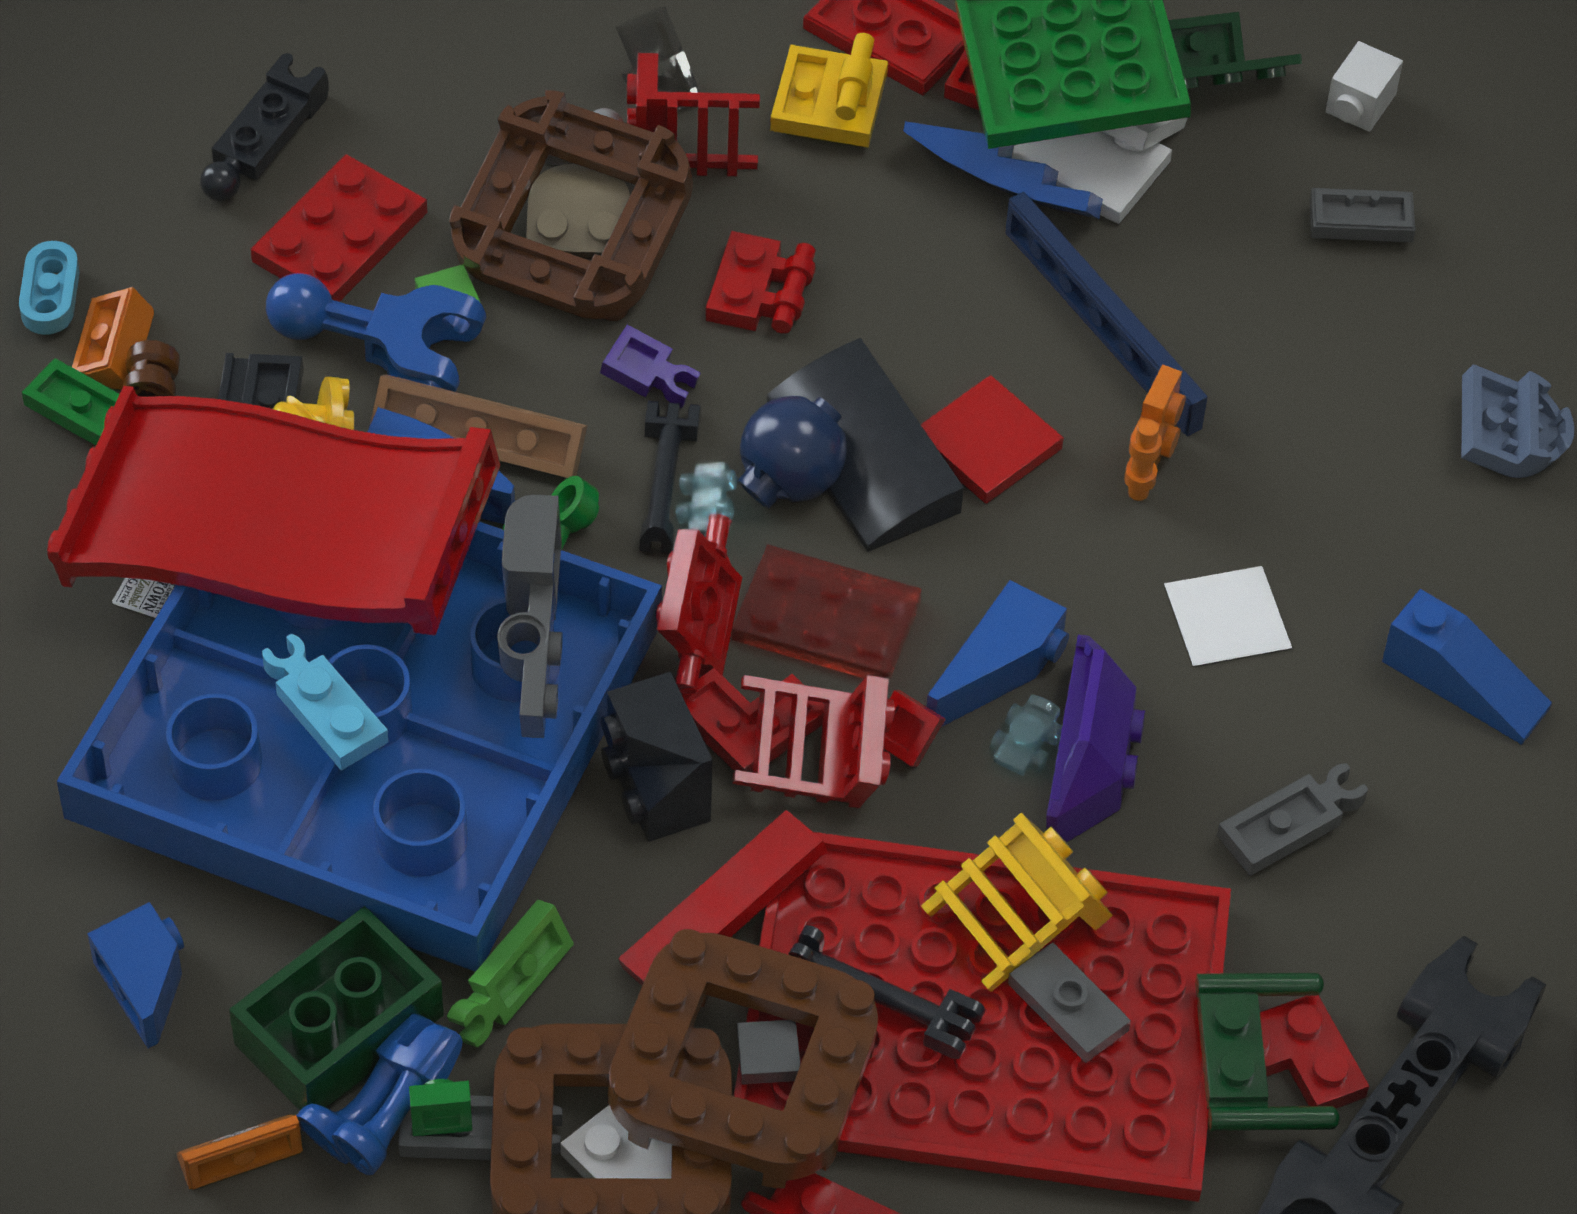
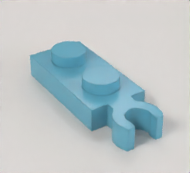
[262,634,388,771]

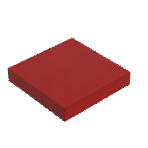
[920,375,1064,504]

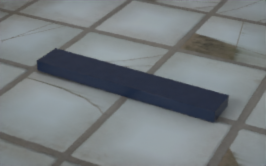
[1005,192,1208,437]

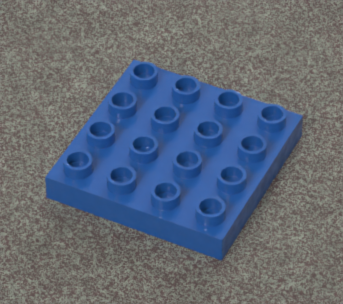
[57,521,662,972]

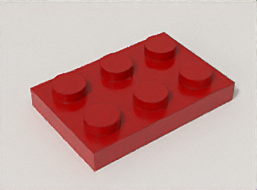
[250,154,428,302]

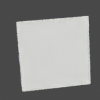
[1164,566,1292,666]

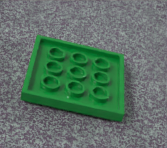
[955,0,1191,149]

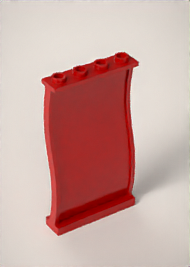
[47,386,500,635]

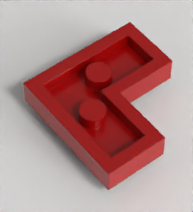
[681,668,824,773]
[1260,995,1369,1108]

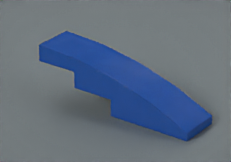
[903,121,1103,219]

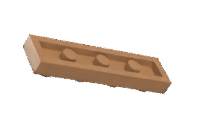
[370,374,588,478]

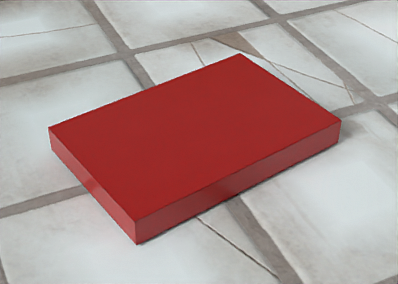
[803,0,965,96]

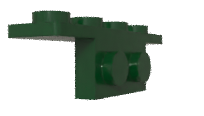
[1168,12,1302,89]

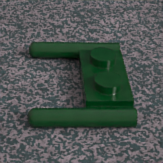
[1195,973,1340,1131]

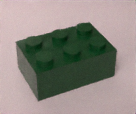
[229,906,444,1110]

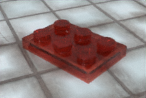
[732,544,922,684]

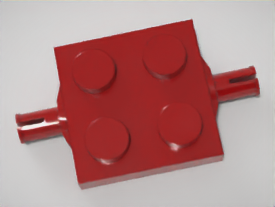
[656,514,743,694]

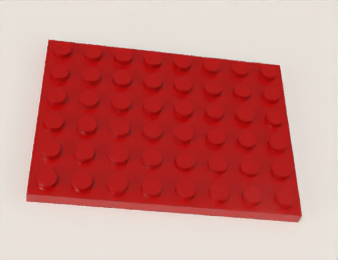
[734,832,1231,1202]

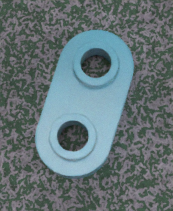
[19,241,80,335]

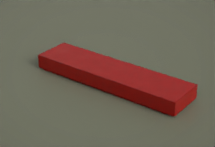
[618,810,827,985]

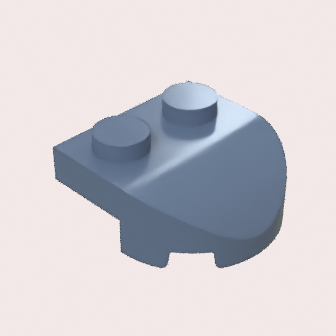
[1461,364,1574,478]

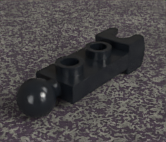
[200,53,329,201]

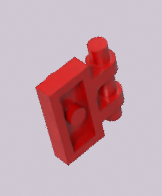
[706,231,816,334]

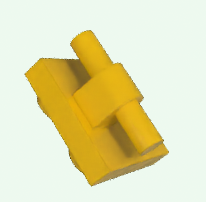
[770,33,888,148]

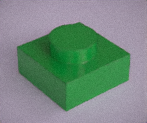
[409,1079,473,1136]

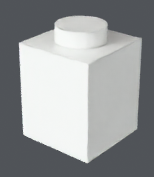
[1326,41,1403,132]

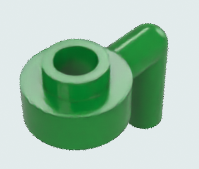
[503,476,599,550]

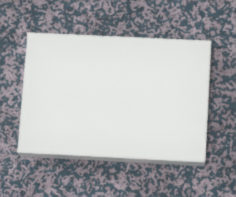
[1012,131,1172,224]

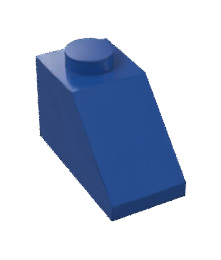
[87,902,185,1049]

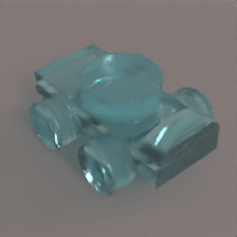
[676,462,737,536]
[990,694,1062,776]

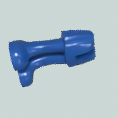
[296,1014,463,1175]

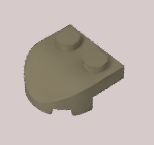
[526,164,630,259]

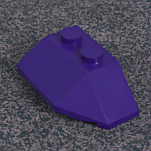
[1046,634,1145,843]

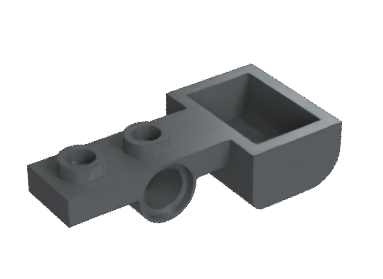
[497,495,563,738]

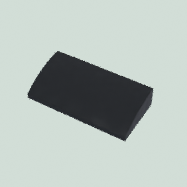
[767,338,964,552]

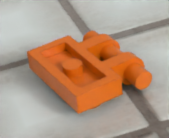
[1124,364,1186,501]

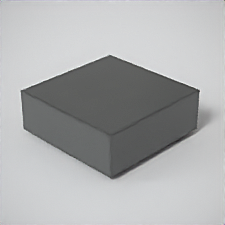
[737,1020,800,1085]

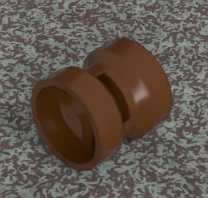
[122,340,180,397]

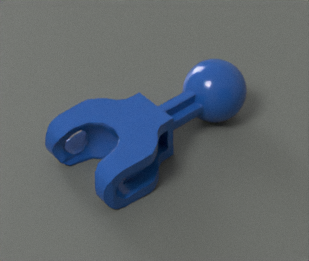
[266,273,487,392]

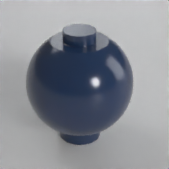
[737,396,847,509]

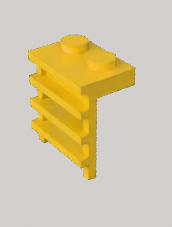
[921,812,1113,992]

